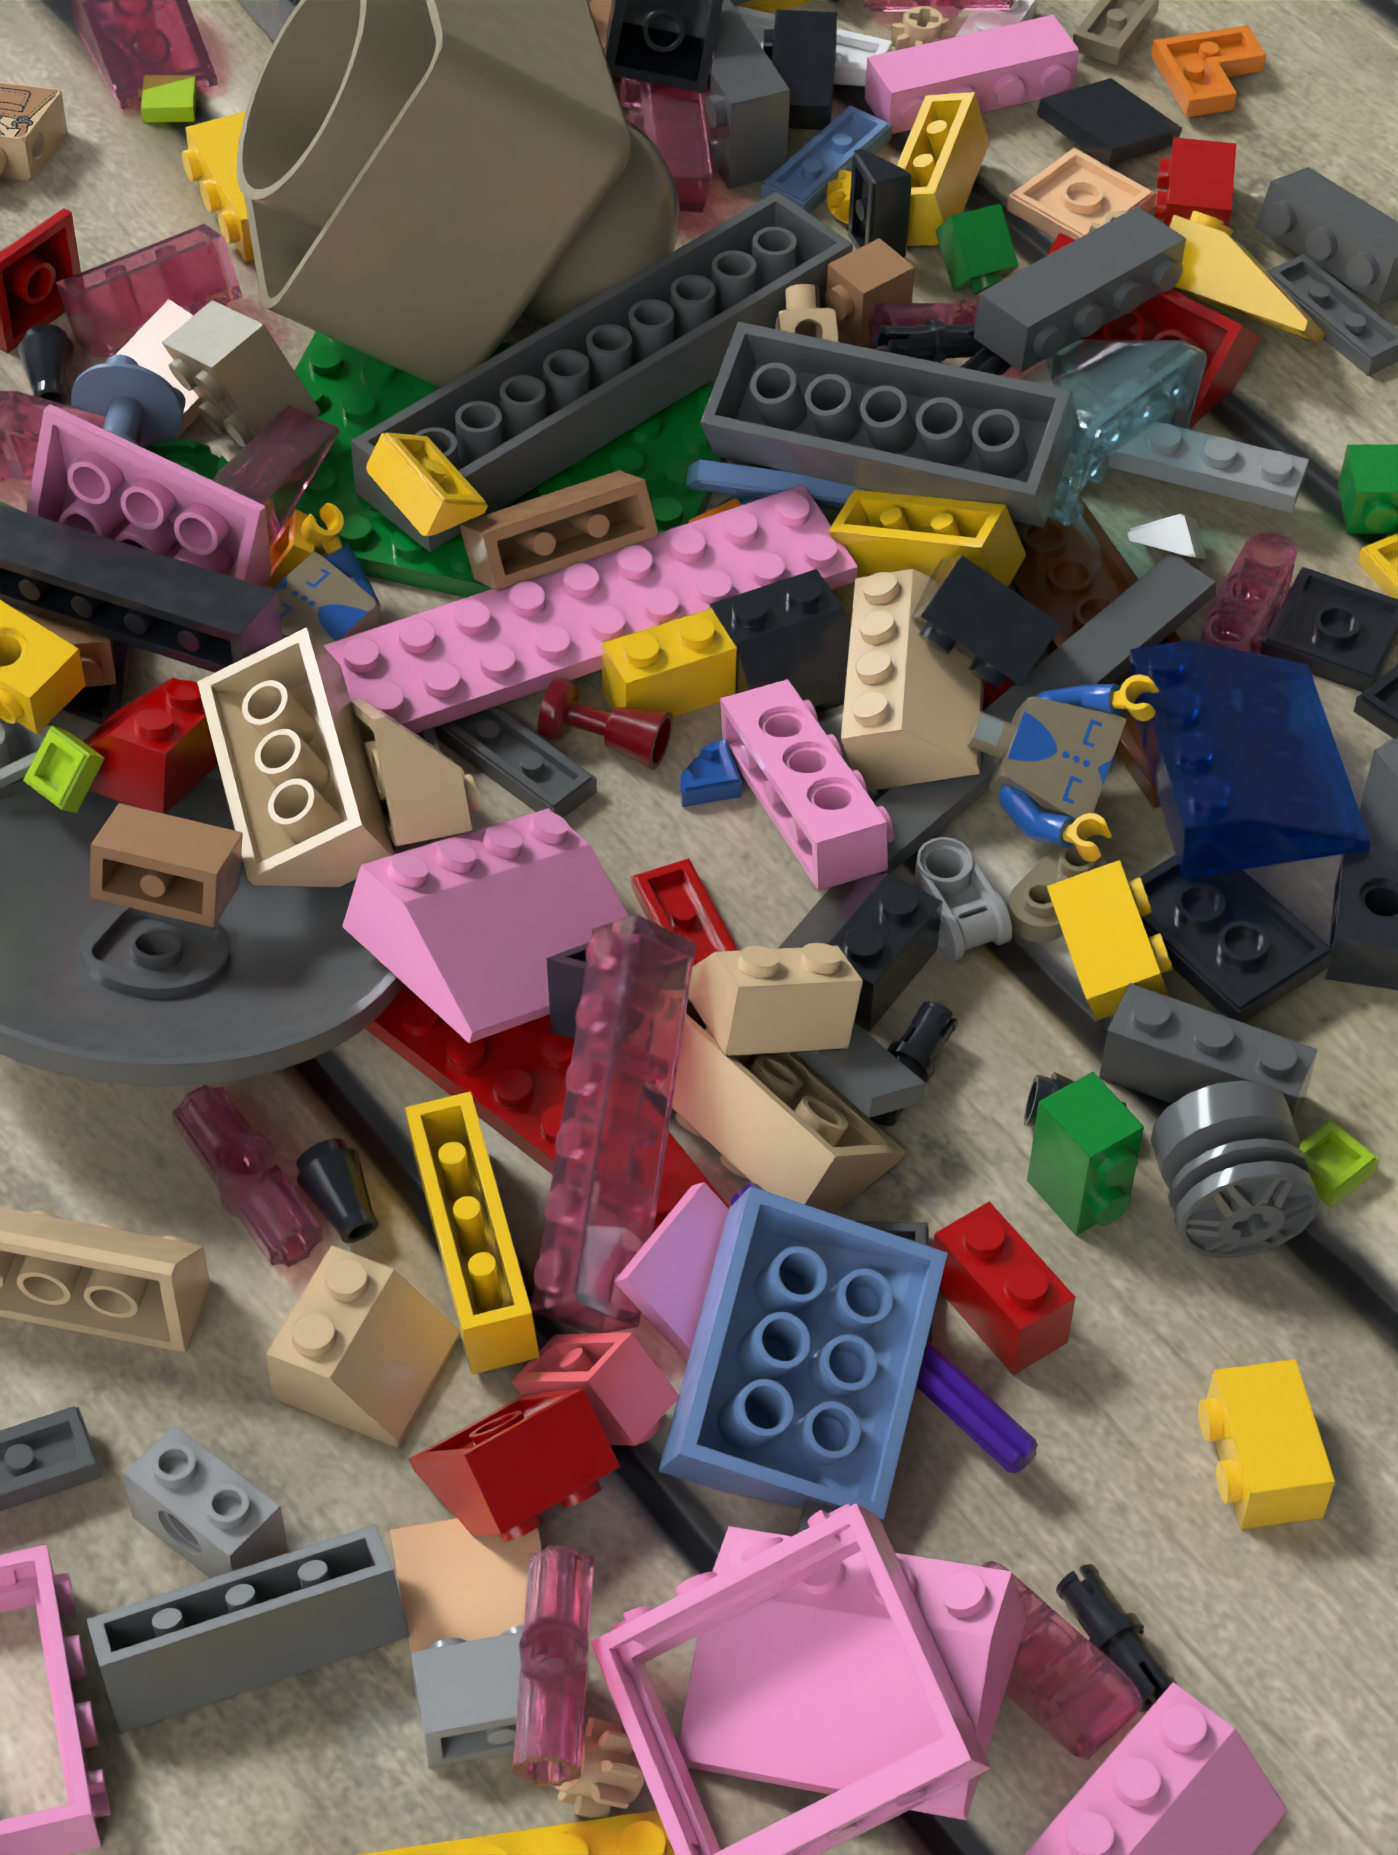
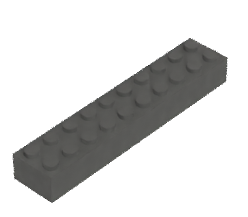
[351,191,853,552]

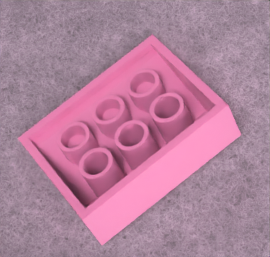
[27,404,271,588]
[342,808,634,1043]
[678,1526,1026,1820]

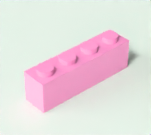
[864,15,1079,134]

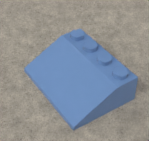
[659,1186,947,1522]

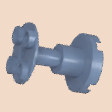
[71,354,186,448]

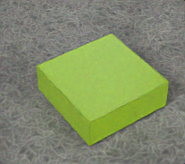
[141,75,197,123]
[23,725,105,813]
[1299,1119,1380,1209]

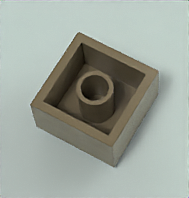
[161,300,321,455]

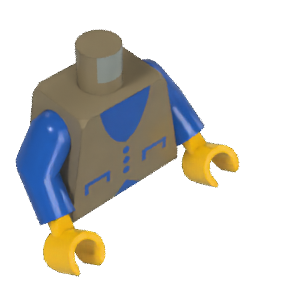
[272,503,381,645]
[967,674,1159,862]

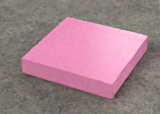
[614,1182,728,1362]

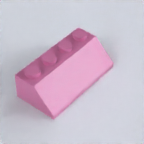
[1024,1682,1288,1855]

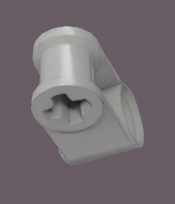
[913,837,1012,962]

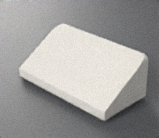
[1127,514,1207,560]

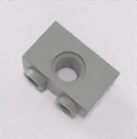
[123,1424,287,1578]

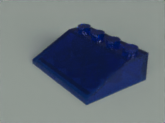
[1130,640,1370,879]

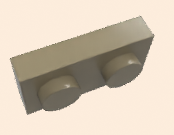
[1073,0,1159,65]

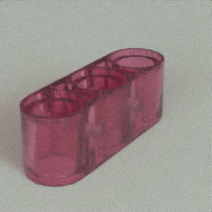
[1196,531,1297,686]
[981,1561,1143,1759]

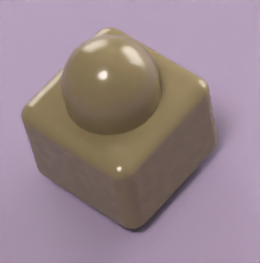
[237,0,680,388]

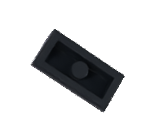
[848,149,912,258]

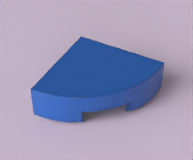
[680,738,742,807]

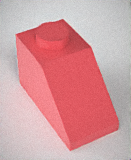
[511,1333,680,1446]

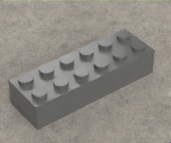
[700,322,1079,528]

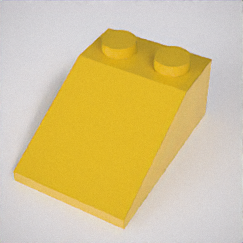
[1169,211,1325,344]

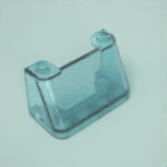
[1020,339,1207,526]

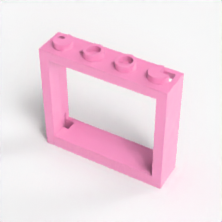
[590,1503,991,1855]
[0,1545,111,1855]

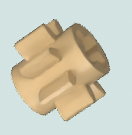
[891,6,954,51]
[550,1718,645,1819]

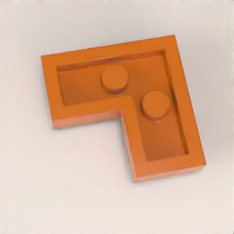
[1151,25,1266,118]

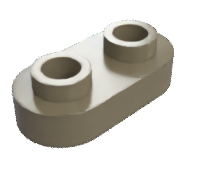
[1008,844,1108,943]

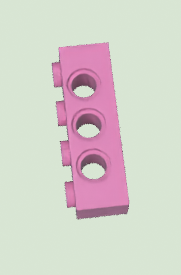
[720,679,894,891]

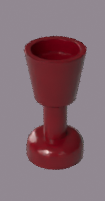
[537,678,673,770]

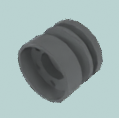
[1151,1080,1320,1258]

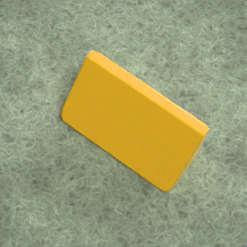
[366,433,488,536]

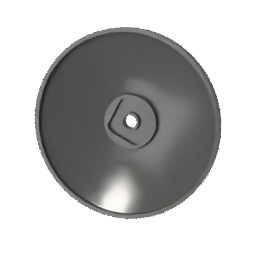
[0,764,404,1086]

